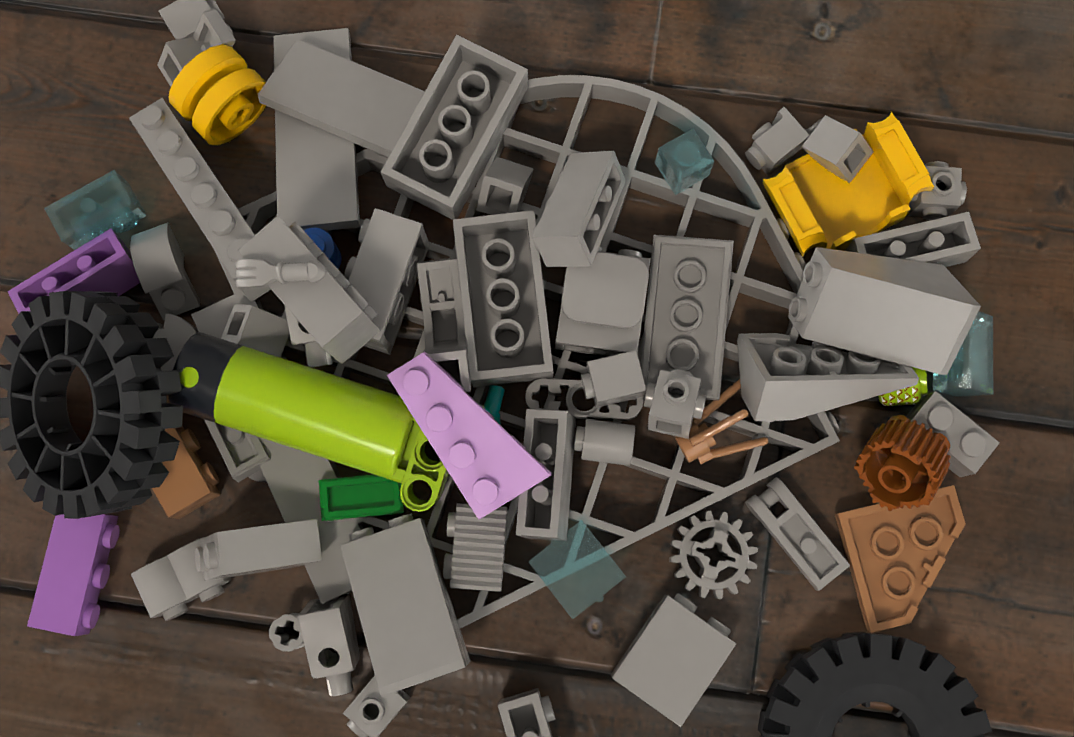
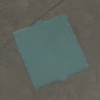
[528,520,626,619]

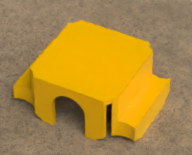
[762,112,934,257]

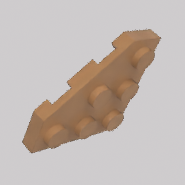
[835,485,966,633]

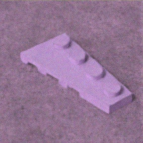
[387,352,552,520]

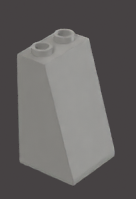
[788,247,981,375]
[340,513,470,697]

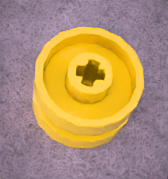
[169,44,266,145]

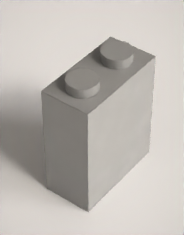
[195,519,322,581]
[610,593,736,727]

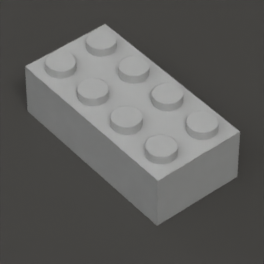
[381,34,528,220]
[453,210,553,388]

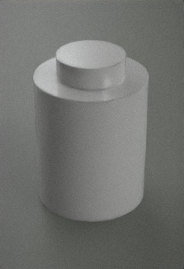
[574,419,635,466]

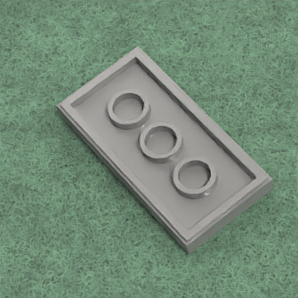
[257,39,425,157]
[640,235,734,401]

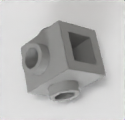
[908,161,967,220]
[644,369,707,439]

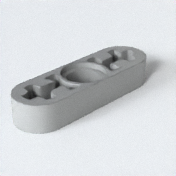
[525,378,643,421]

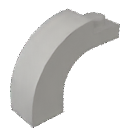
[417,258,471,392]

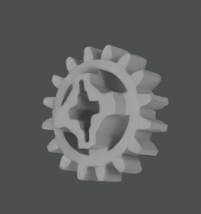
[669,511,758,599]

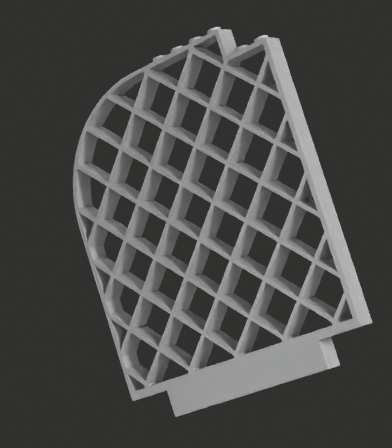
[191,75,843,628]

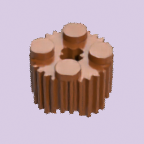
[854,415,951,511]

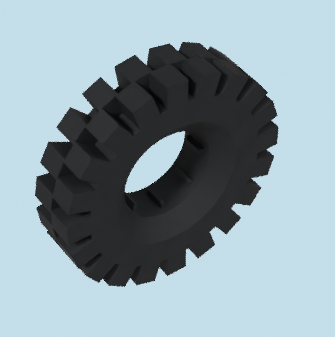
[0,291,183,519]
[757,632,992,737]

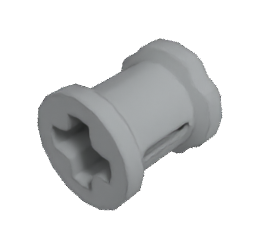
[269,613,304,652]

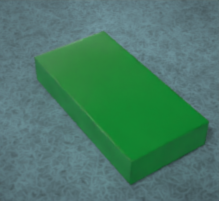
[319,475,405,521]

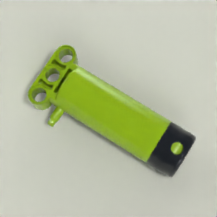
[168,332,449,512]

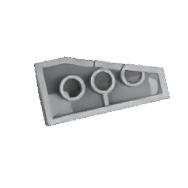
[737,333,919,422]

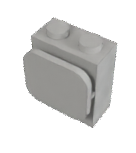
[555,246,650,357]

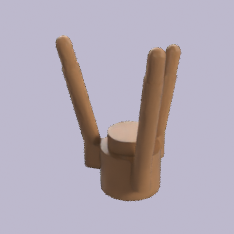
[674,379,769,465]

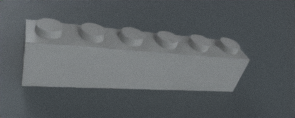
[129,98,271,302]

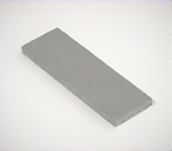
[274,28,360,231]

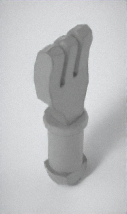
[236,259,326,288]

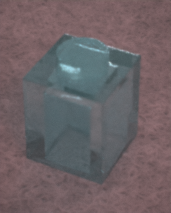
[655,128,715,195]

